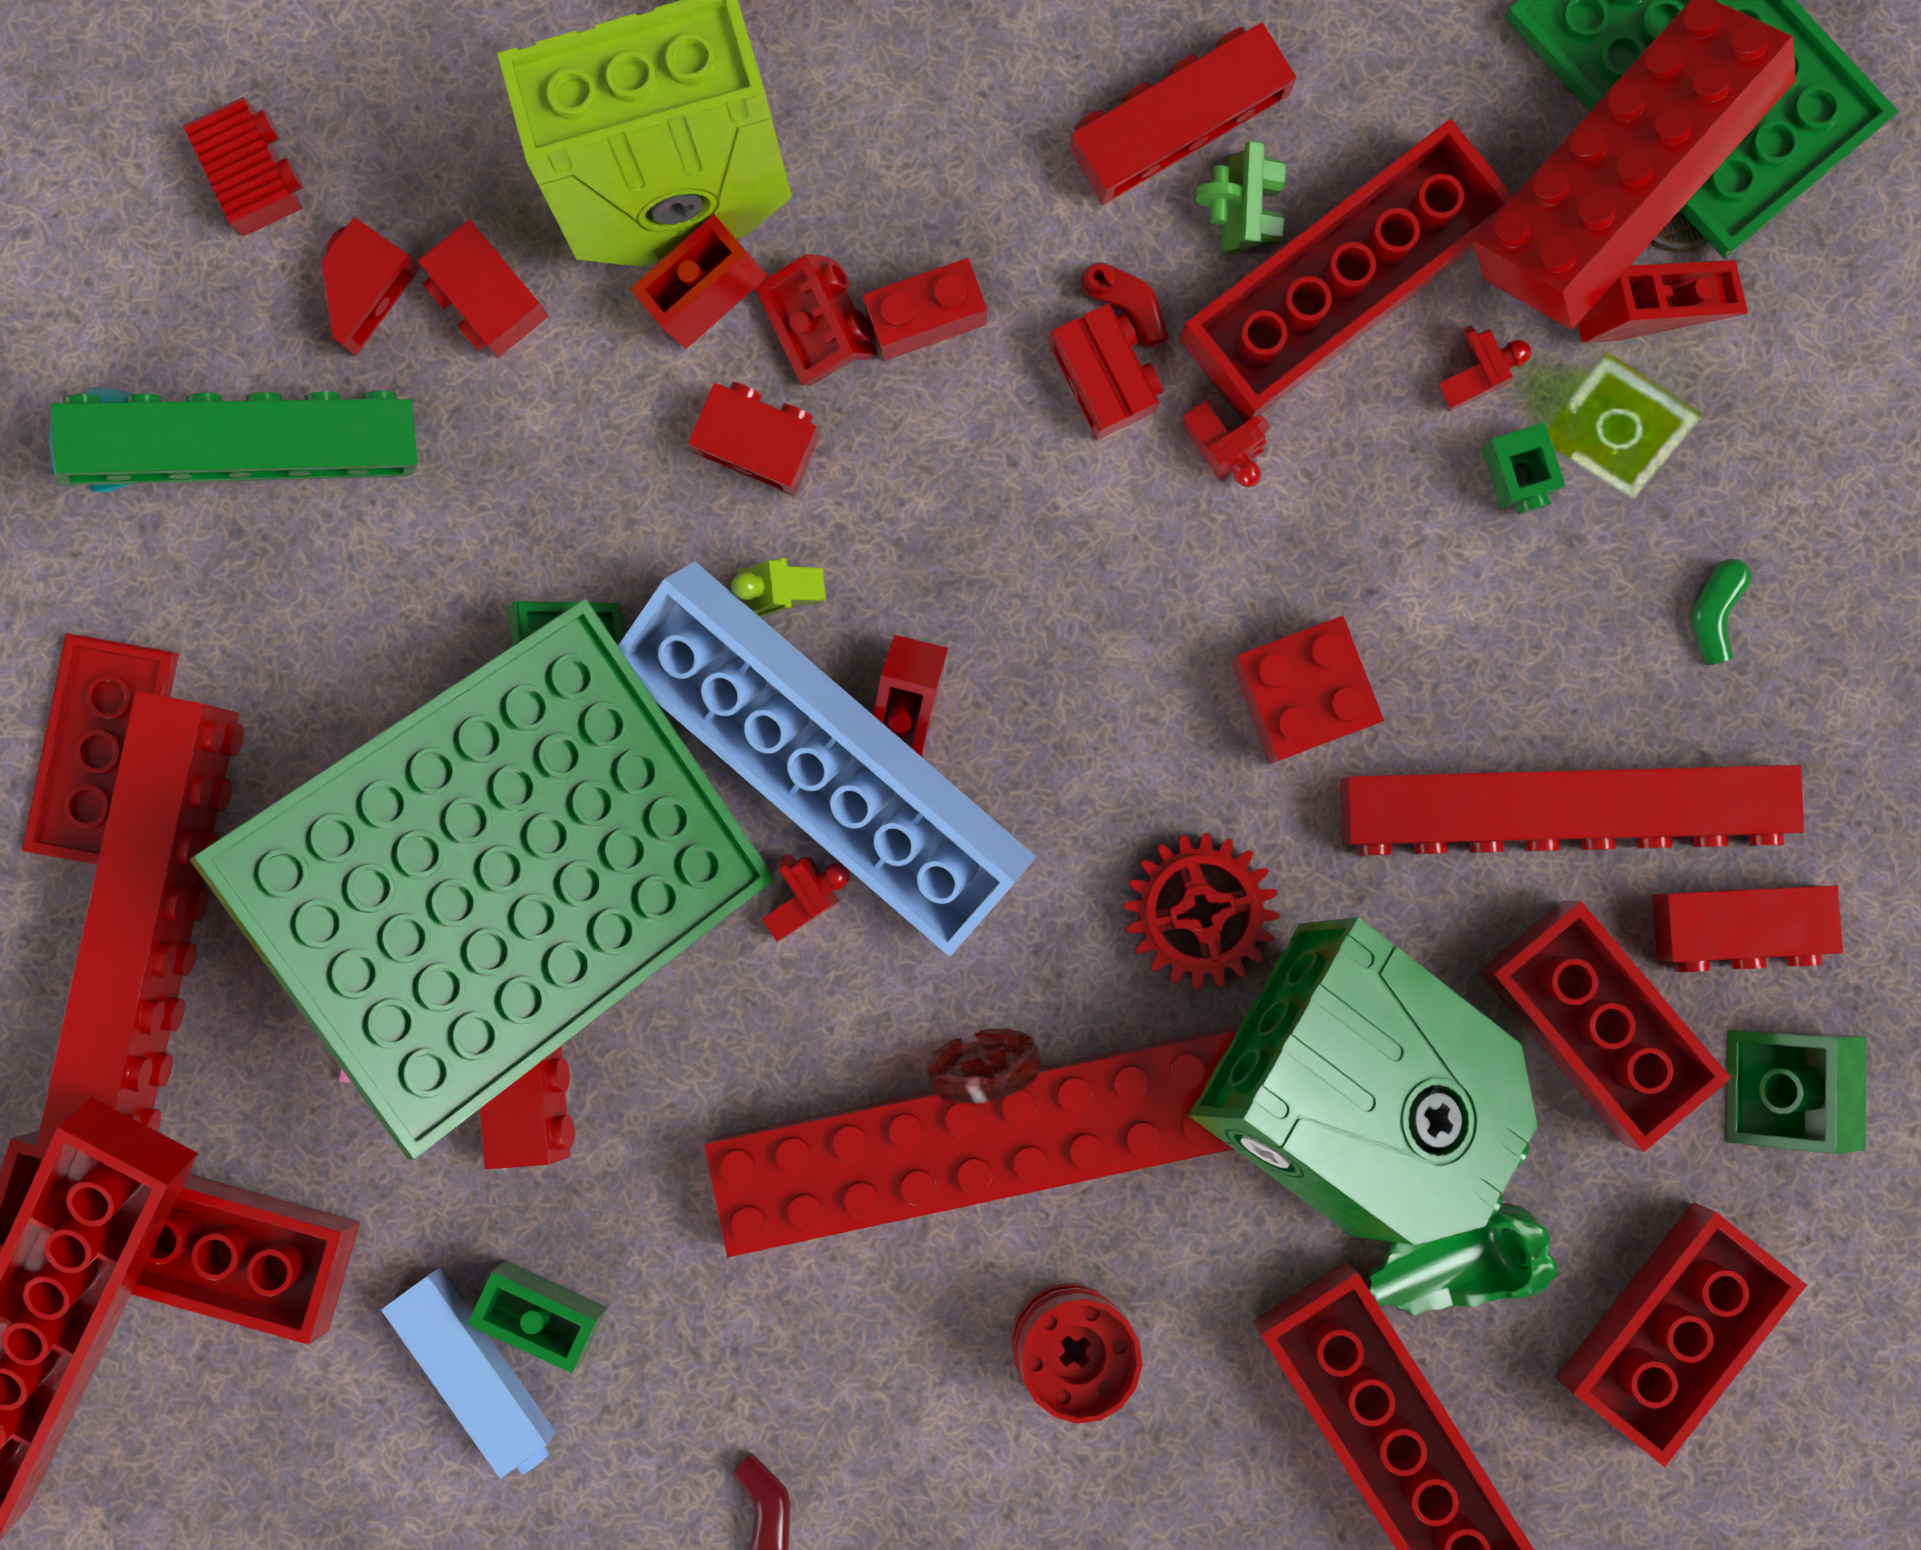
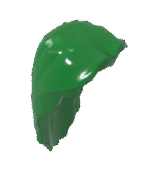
[1367,1203,1557,1316]

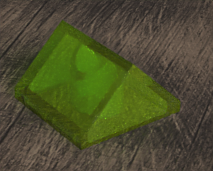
[1547,352,1702,499]

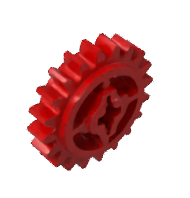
[1122,833,1280,989]

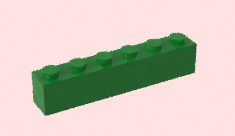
[50,391,418,486]

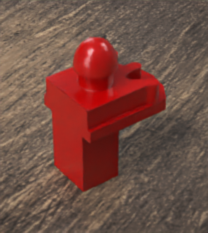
[1438,325,1532,411]
[1183,401,1269,488]
[762,854,850,942]

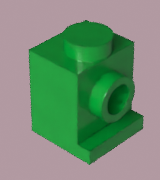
[1480,422,1566,515]

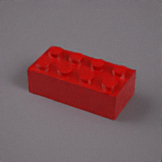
[1478,901,1731,1152]
[1555,1202,1807,1468]

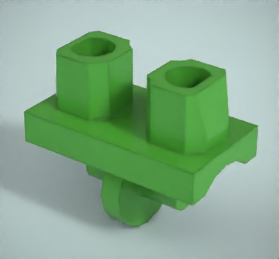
[1195,141,1286,254]

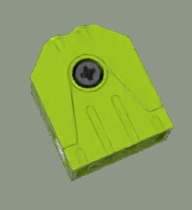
[497,0,792,267]

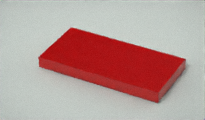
[21,633,179,865]

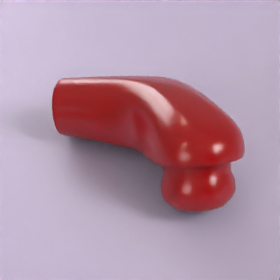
[1081,262,1169,349]

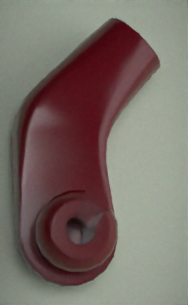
[731,1453,791,1550]

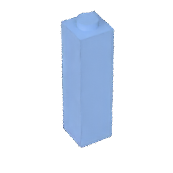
[381,1267,557,1479]

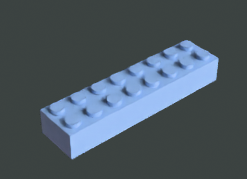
[618,561,1036,957]

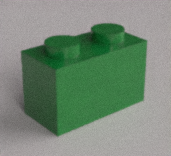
[467,1260,608,1374]

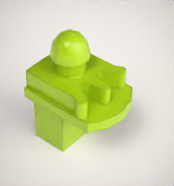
[731,558,826,618]

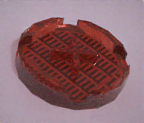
[927,1029,1042,1103]

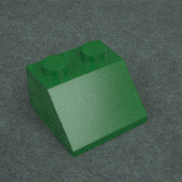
[1726,1030,1866,1154]

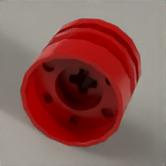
[1010,1283,1143,1424]

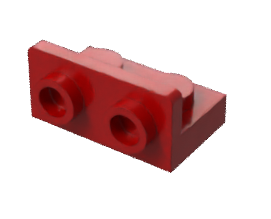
[755,254,877,386]

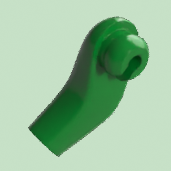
[1691,559,1752,665]

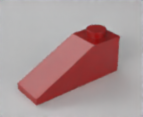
[1578,260,1748,343]

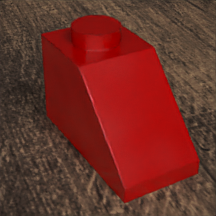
[321,217,420,356]
[873,634,948,757]

